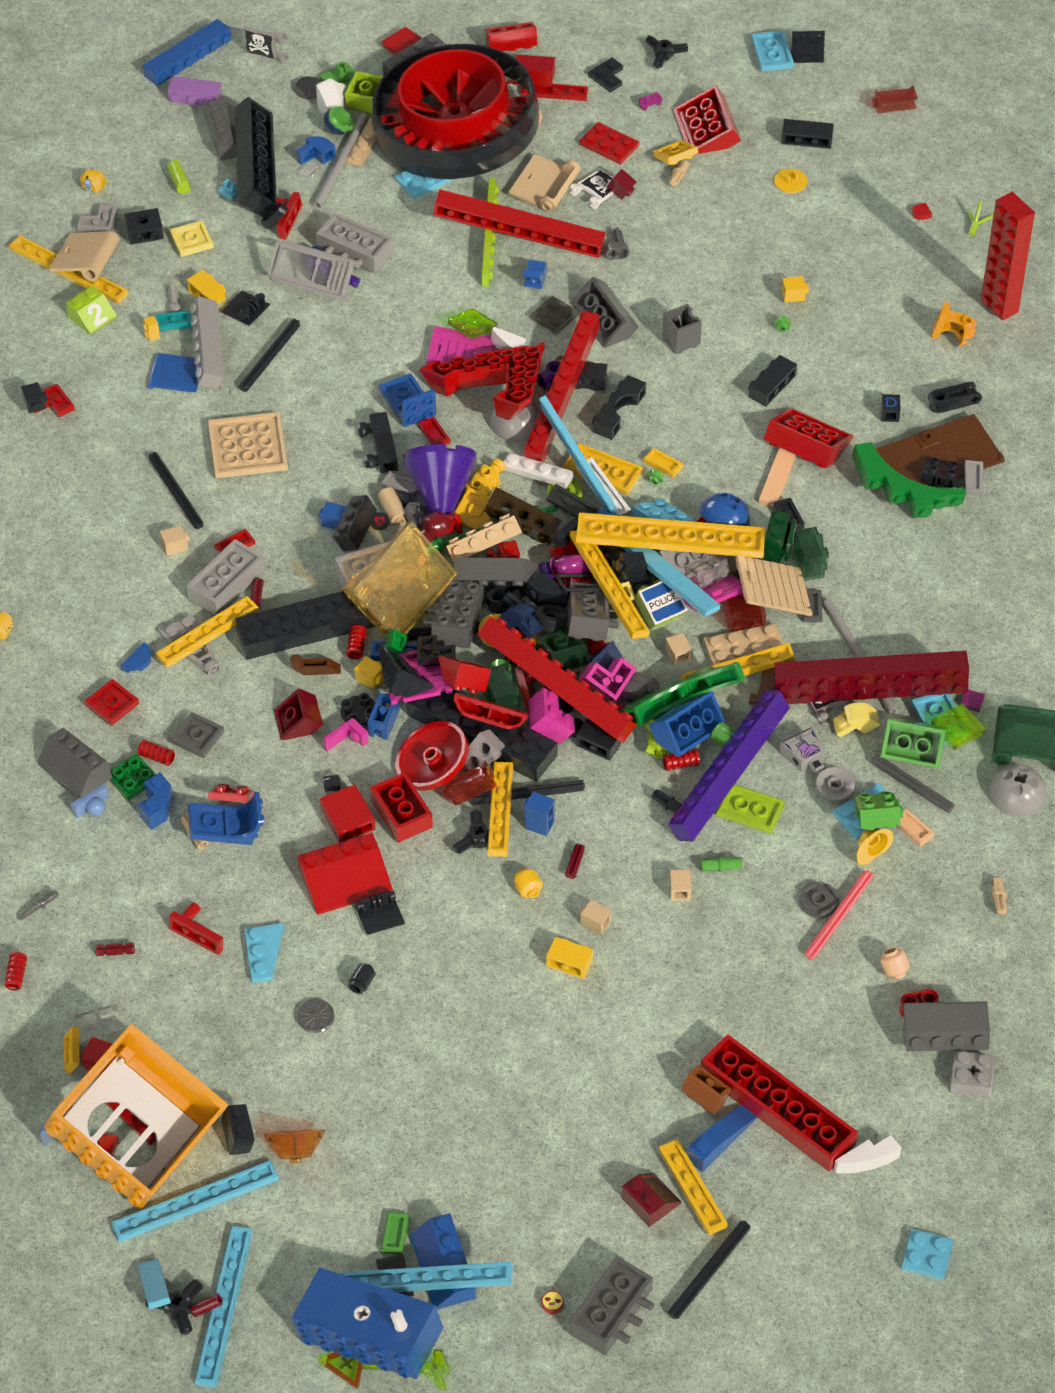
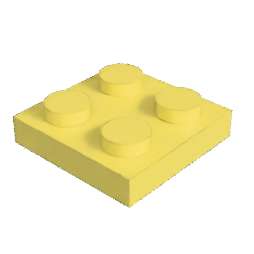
[170,221,214,257]

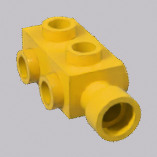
[464,458,505,497]

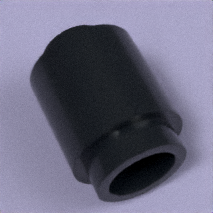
[348,963,376,994]

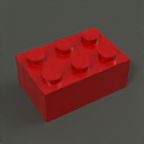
[370,772,433,843]

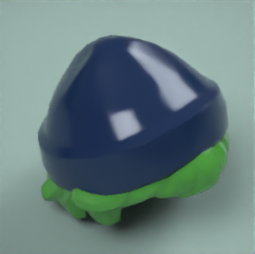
[324,106,354,135]

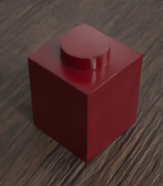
[607,168,637,199]

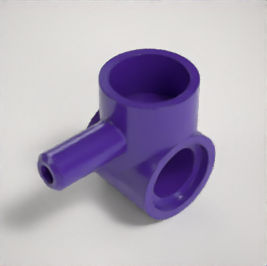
[536,361,561,390]

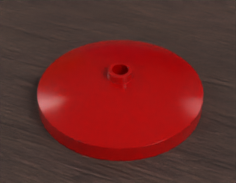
[395,721,469,791]

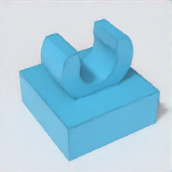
[219,178,238,201]

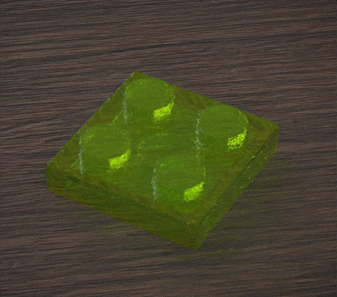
[448,308,498,339]
[931,703,986,751]

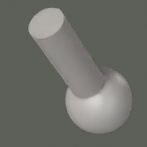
[168,285,182,313]

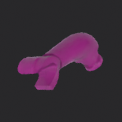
[550,554,610,574]

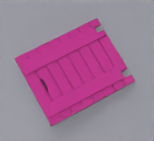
[426,326,499,365]
[681,566,743,612]
[389,645,453,705]

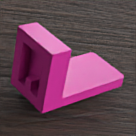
[323,718,369,752]

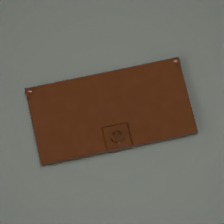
[876,414,1005,487]

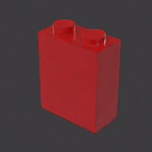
[513,55,555,87]
[320,784,376,843]

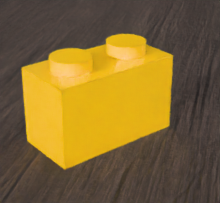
[187,270,226,304]
[546,937,593,979]

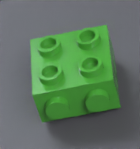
[854,791,904,830]

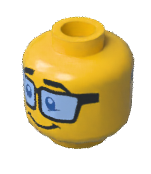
[80,169,106,193]

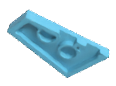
[245,923,285,983]

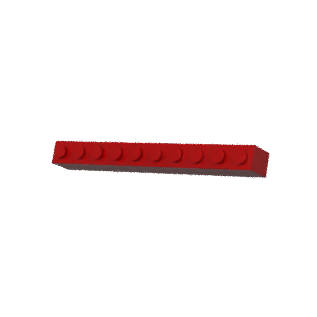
[433,189,606,258]
[524,310,600,463]
[477,616,637,743]

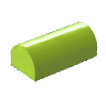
[167,159,191,194]

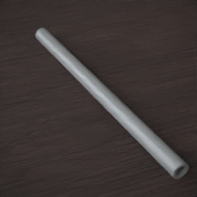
[313,113,369,208]
[823,599,898,715]

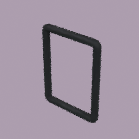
[555,574,602,592]

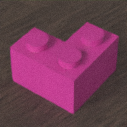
[579,658,636,701]
[528,687,575,744]

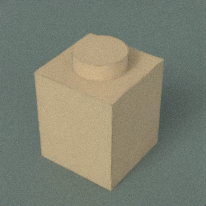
[160,525,190,556]
[665,633,692,666]
[670,869,692,901]
[579,900,612,935]

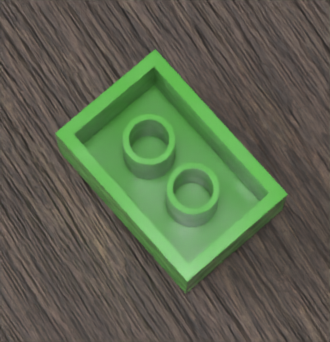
[881,717,947,769]

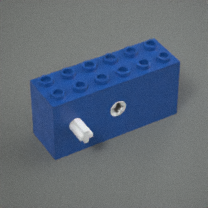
[291,1267,444,1380]

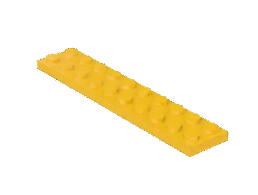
[576,513,765,558]

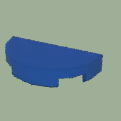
[120,642,152,673]

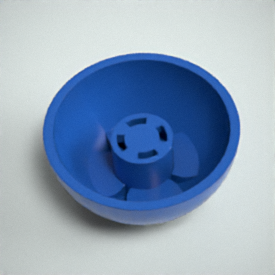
[698,493,751,526]

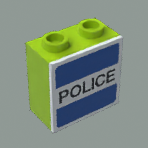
[635,579,688,630]

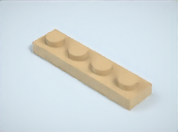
[346,116,376,167]

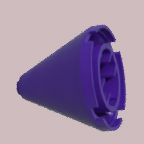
[403,444,477,515]

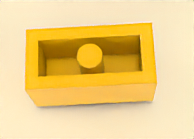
[143,316,160,341]

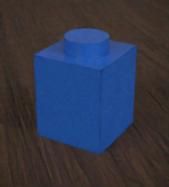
[319,502,347,530]

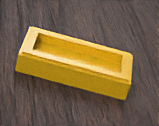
[643,448,683,478]
[64,1026,80,1073]

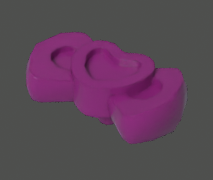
[638,92,662,110]

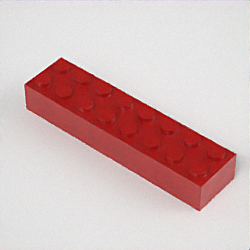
[980,191,1035,321]
[701,1034,858,1172]

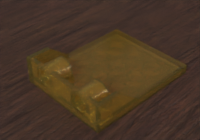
[342,521,458,636]

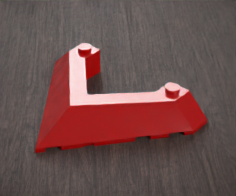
[420,342,545,420]

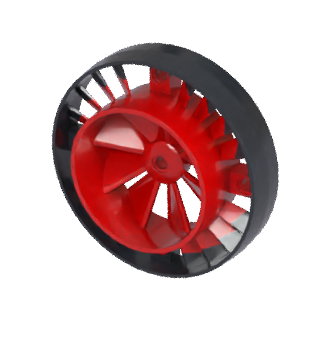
[372,44,540,179]

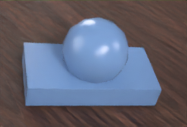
[71,784,109,819]

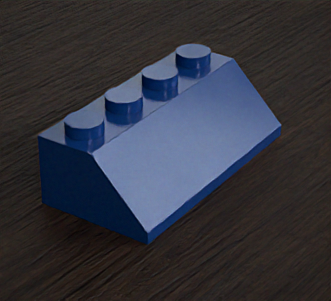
[649,691,727,757]
[410,1213,476,1310]

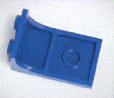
[379,373,436,427]
[188,792,264,845]

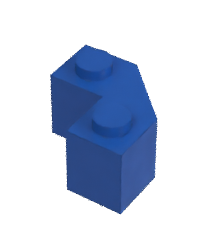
[138,772,173,830]

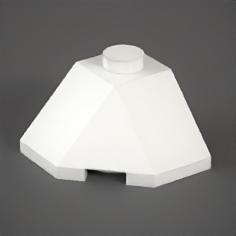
[316,78,347,115]

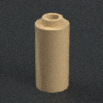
[378,487,408,526]

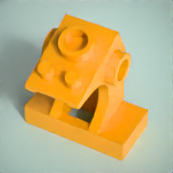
[931,302,977,348]

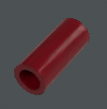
[190,1293,223,1317]

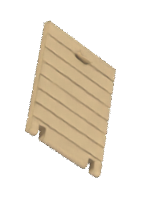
[735,555,813,616]

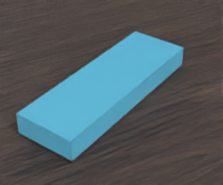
[138,1258,171,1309]

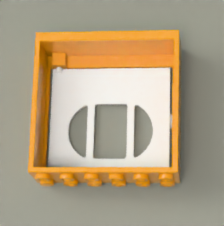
[43,1023,228,1209]

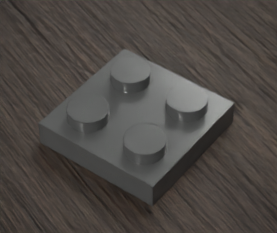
[170,712,224,758]

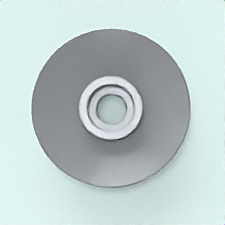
[816,767,855,800]

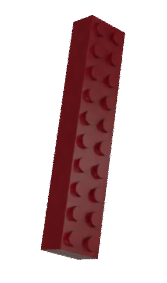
[774,650,969,704]

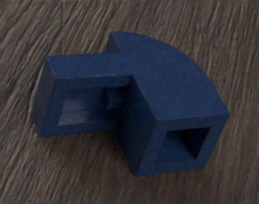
[500,603,544,639]

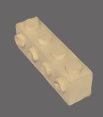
[446,513,522,562]

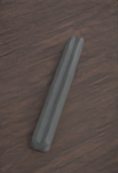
[872,754,955,813]

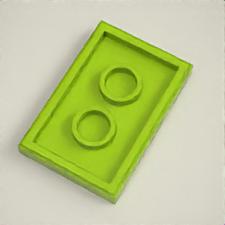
[716,784,785,834]

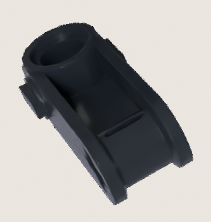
[928,382,982,413]
[485,583,527,614]

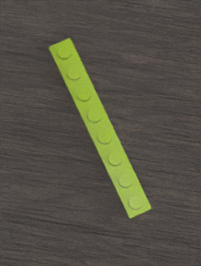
[482,178,499,287]

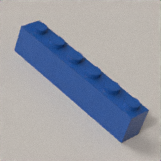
[143,19,231,86]

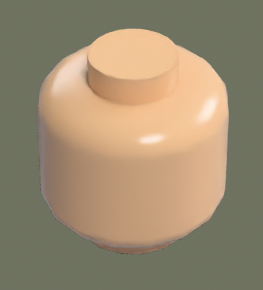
[880,947,910,979]

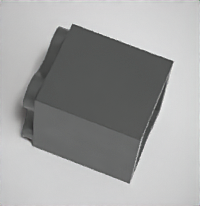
[662,304,702,354]

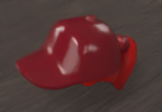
[418,511,463,542]

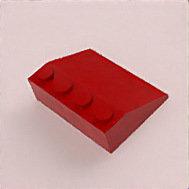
[673,85,742,154]
[764,408,854,468]
[297,832,393,915]

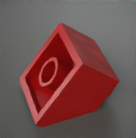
[438,655,491,693]

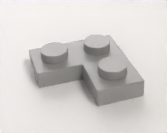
[77,204,118,232]

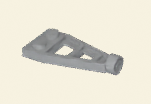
[159,614,221,676]

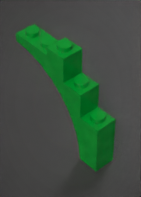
[852,442,966,518]
[620,662,746,727]

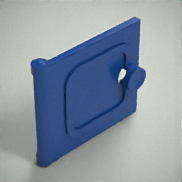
[147,353,198,392]

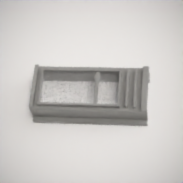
[267,240,360,302]

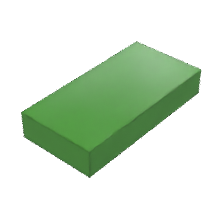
[381,1212,409,1255]

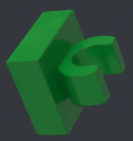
[384,629,407,654]

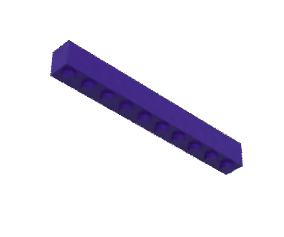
[668,690,790,842]

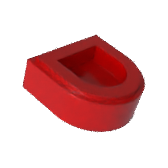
[912,202,932,220]

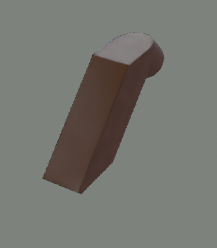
[290,654,341,675]
[749,667,774,705]

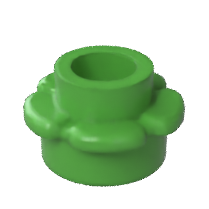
[774,316,791,332]
[647,469,664,485]

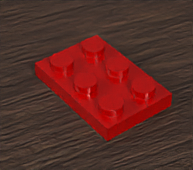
[579,122,639,165]

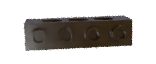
[484,487,562,545]

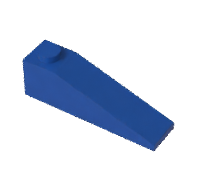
[687,1105,757,1173]

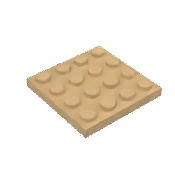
[208,412,288,479]

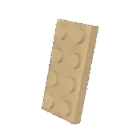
[704,623,784,665]

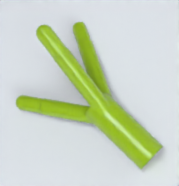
[968,200,993,236]

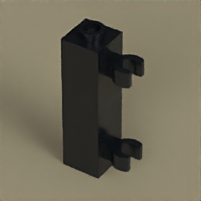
[358,412,398,473]

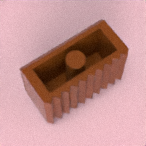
[681,1065,731,1114]

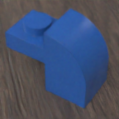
[296,136,336,165]
[523,259,548,289]

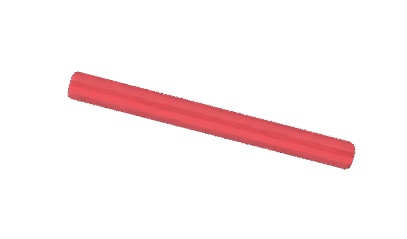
[805,870,873,960]

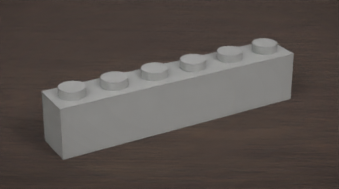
[190,297,224,389]

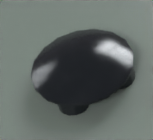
[340,693,376,725]

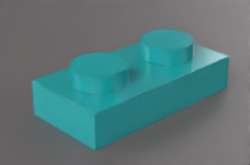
[155,310,192,332]

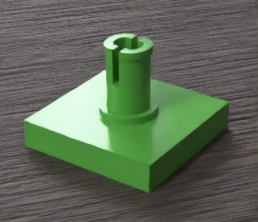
[319,61,356,88]

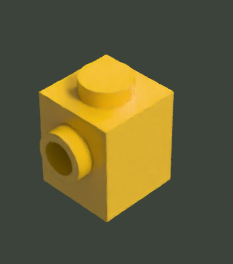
[782,276,809,303]
[354,656,384,690]

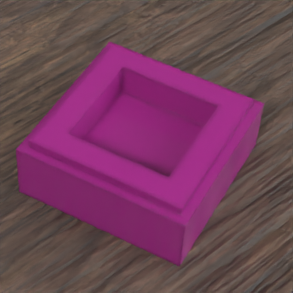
[961,690,985,712]

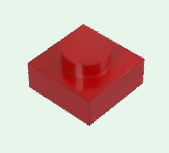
[97,1134,119,1157]

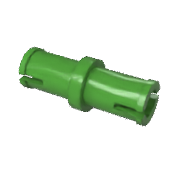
[702,856,742,872]

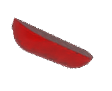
[454,693,529,729]

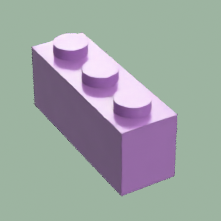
[168,76,222,106]

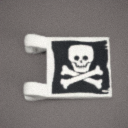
[570,169,614,209]

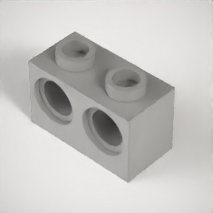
[464,729,505,776]

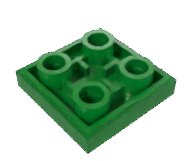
[109,753,156,801]

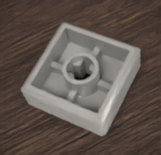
[949,1050,996,1098]

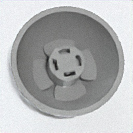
[490,401,540,442]
[988,764,1047,817]

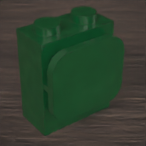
[762,510,797,564]

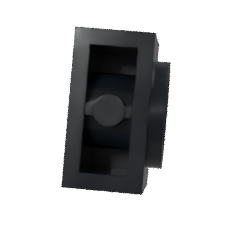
[124,208,164,245]

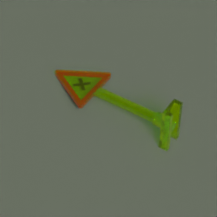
[318,1349,450,1390]

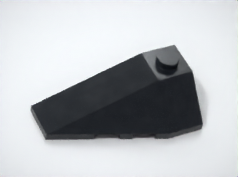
[378,644,434,698]

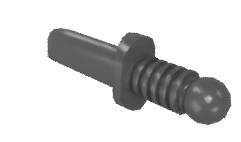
[19,891,58,920]

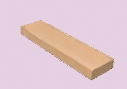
[759,448,796,507]

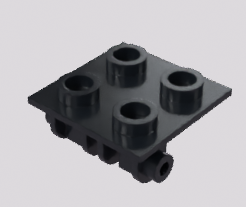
[790,30,825,63]
[221,290,270,326]
[921,457,962,489]
[354,890,405,935]

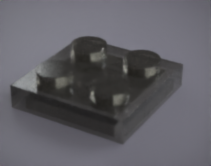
[530,295,579,335]

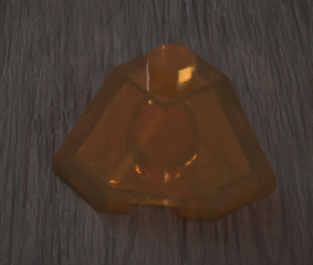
[265,1129,325,1163]

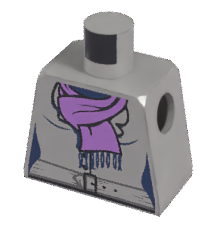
[780,727,825,774]

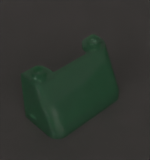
[991,704,1055,771]

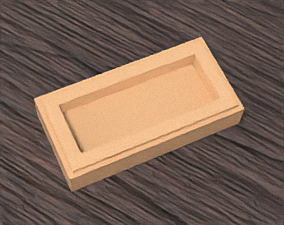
[897,809,934,847]

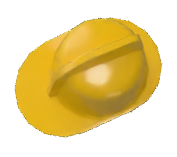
[856,827,893,865]

